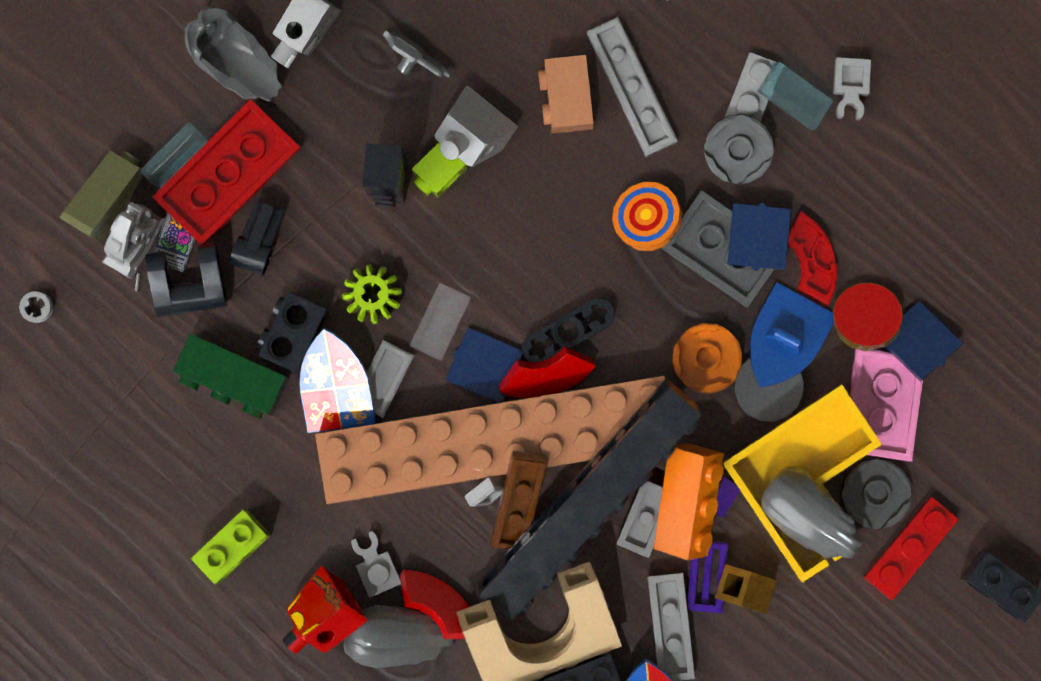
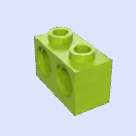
[191,510,271,584]

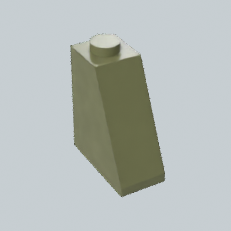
[59,150,145,244]

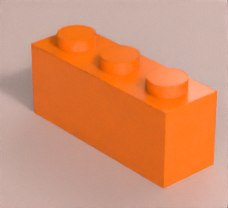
[653,443,724,560]

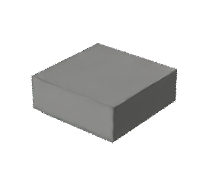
[464,475,506,507]

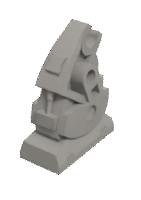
[102,202,165,280]

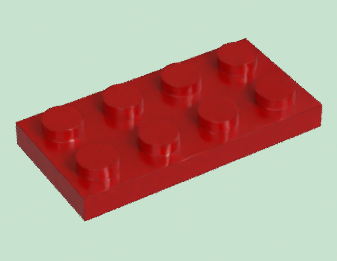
[152,99,301,245]

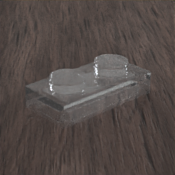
[409,283,471,362]

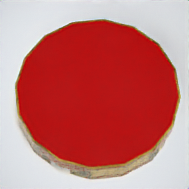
[832,282,903,351]

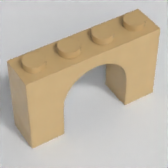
[457,562,622,681]

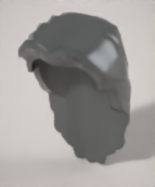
[184,6,282,101]
[761,466,862,558]
[344,605,455,668]

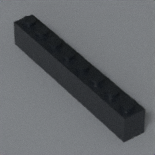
[478,378,702,621]

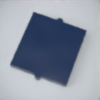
[727,203,791,271]
[882,301,963,382]
[446,328,523,403]

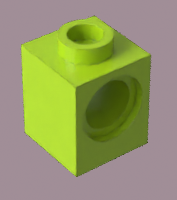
[412,143,467,198]

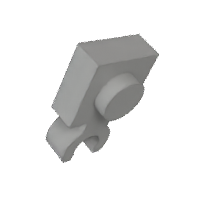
[833,58,871,120]
[351,531,401,598]

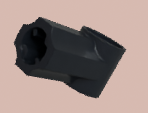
[229,201,284,276]

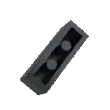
[362,143,408,208]

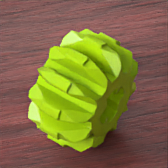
[342,264,402,324]

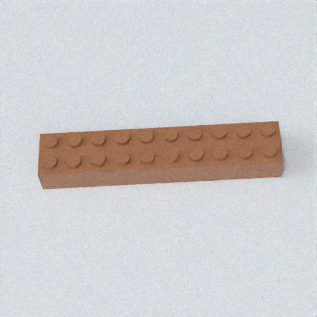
[315,376,676,504]

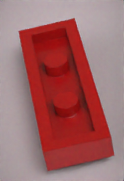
[863,497,959,600]

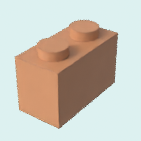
[538,55,594,134]

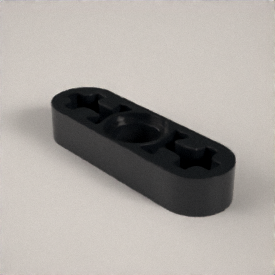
[522,298,614,363]

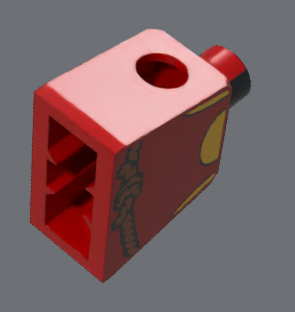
[282,566,368,654]

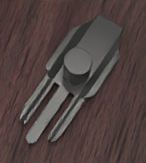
[383,28,451,78]

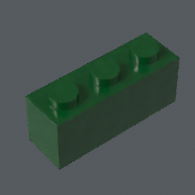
[172,334,289,419]

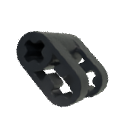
[145,243,227,318]

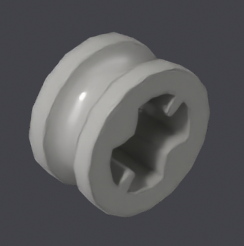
[19,291,53,323]

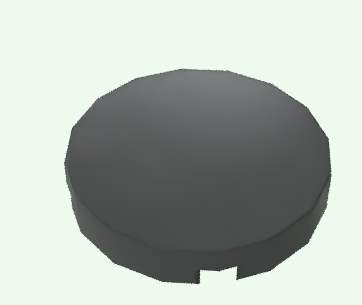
[704,114,774,184]
[733,358,804,422]
[841,459,912,529]

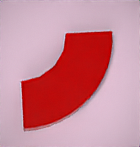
[787,211,837,306]
[499,346,596,398]
[399,570,469,639]

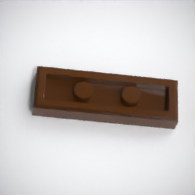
[490,450,548,550]

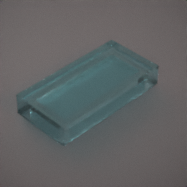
[757,62,833,130]
[140,122,208,190]

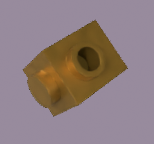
[715,564,777,614]

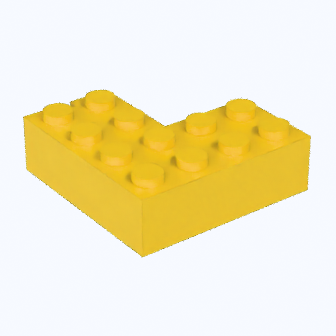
[723,384,882,583]

